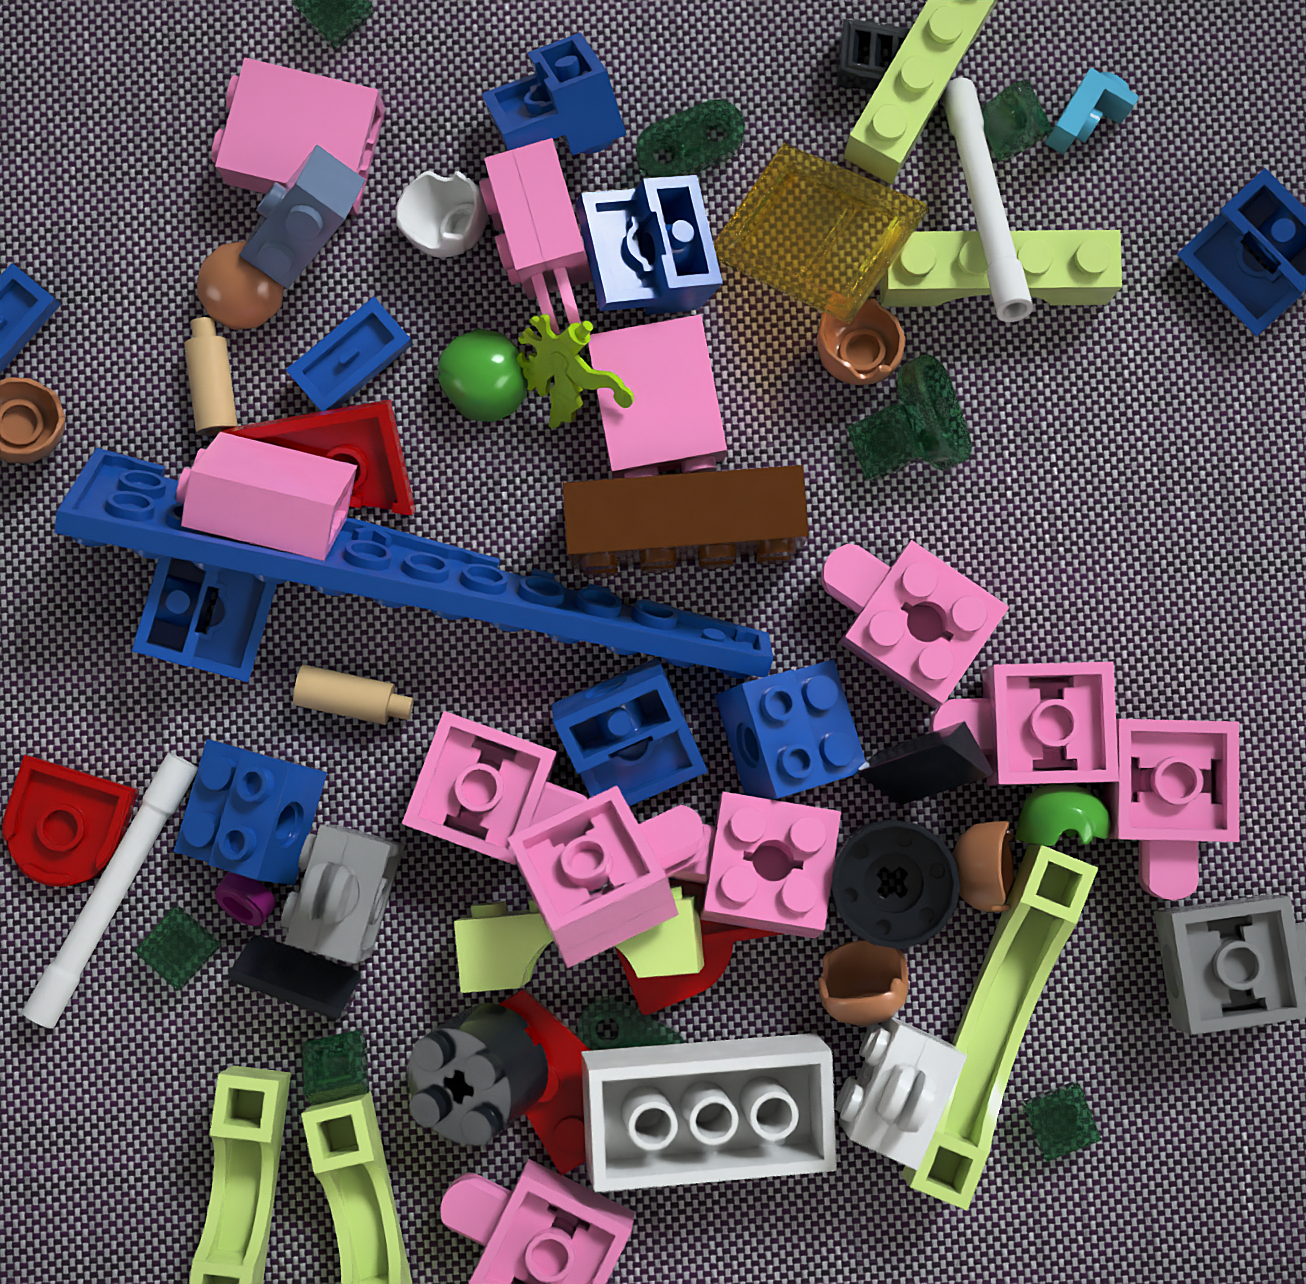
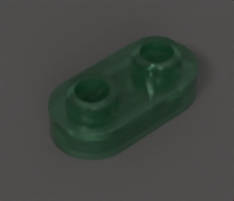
[636,99,745,178]
[897,354,972,471]
[578,997,687,1051]

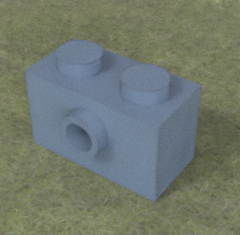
[239,145,365,289]

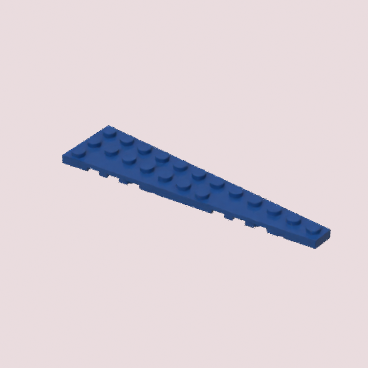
[54,447,773,679]

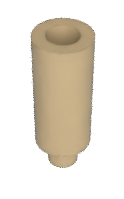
[184,317,238,436]
[293,664,414,725]

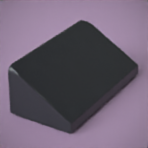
[858,721,994,805]
[227,935,361,1020]

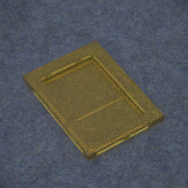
[713,143,929,324]

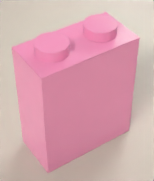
[212,57,386,216]
[588,314,727,479]
[176,432,357,561]

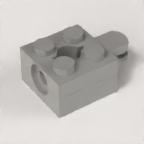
[280,825,405,964]
[1154,894,1306,1035]

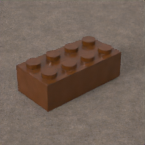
[562,465,809,578]

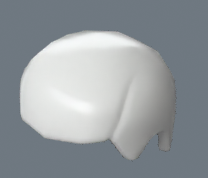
[395,171,489,258]

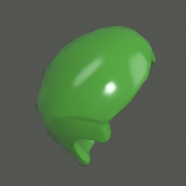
[437,328,528,422]
[1015,784,1112,846]

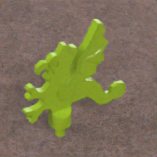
[516,314,635,429]

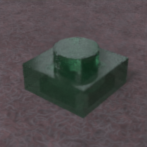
[292,0,375,50]
[980,80,1053,162]
[847,403,925,481]
[134,906,222,991]
[303,1030,369,1106]
[1020,1081,1102,1162]

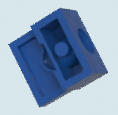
[481,32,627,156]
[1177,168,1306,338]
[575,175,723,315]
[132,556,277,682]
[552,657,708,806]
[714,659,866,800]
[173,739,327,885]

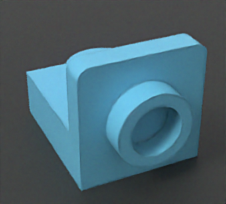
[1044,68,1139,155]

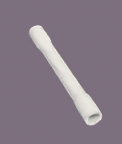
[941,78,1033,322]
[22,752,198,1028]

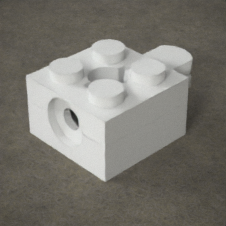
[835,1017,968,1171]

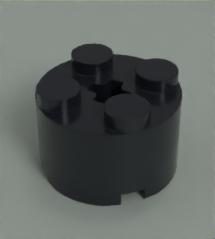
[408,1003,548,1146]

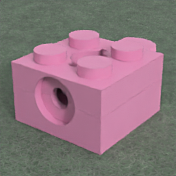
[479,138,593,335]
[821,540,1009,708]
[928,662,1119,786]
[402,711,587,865]
[1103,719,1239,900]
[507,786,709,968]
[669,792,841,939]
[440,1159,635,1284]

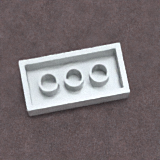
[581,1033,837,1192]

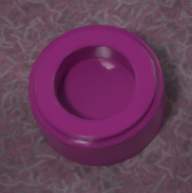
[214,872,276,926]

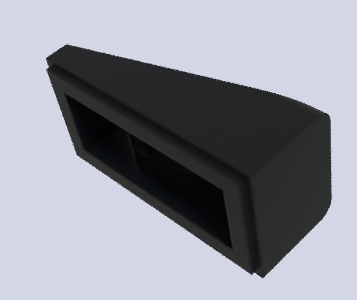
[836,19,950,90]

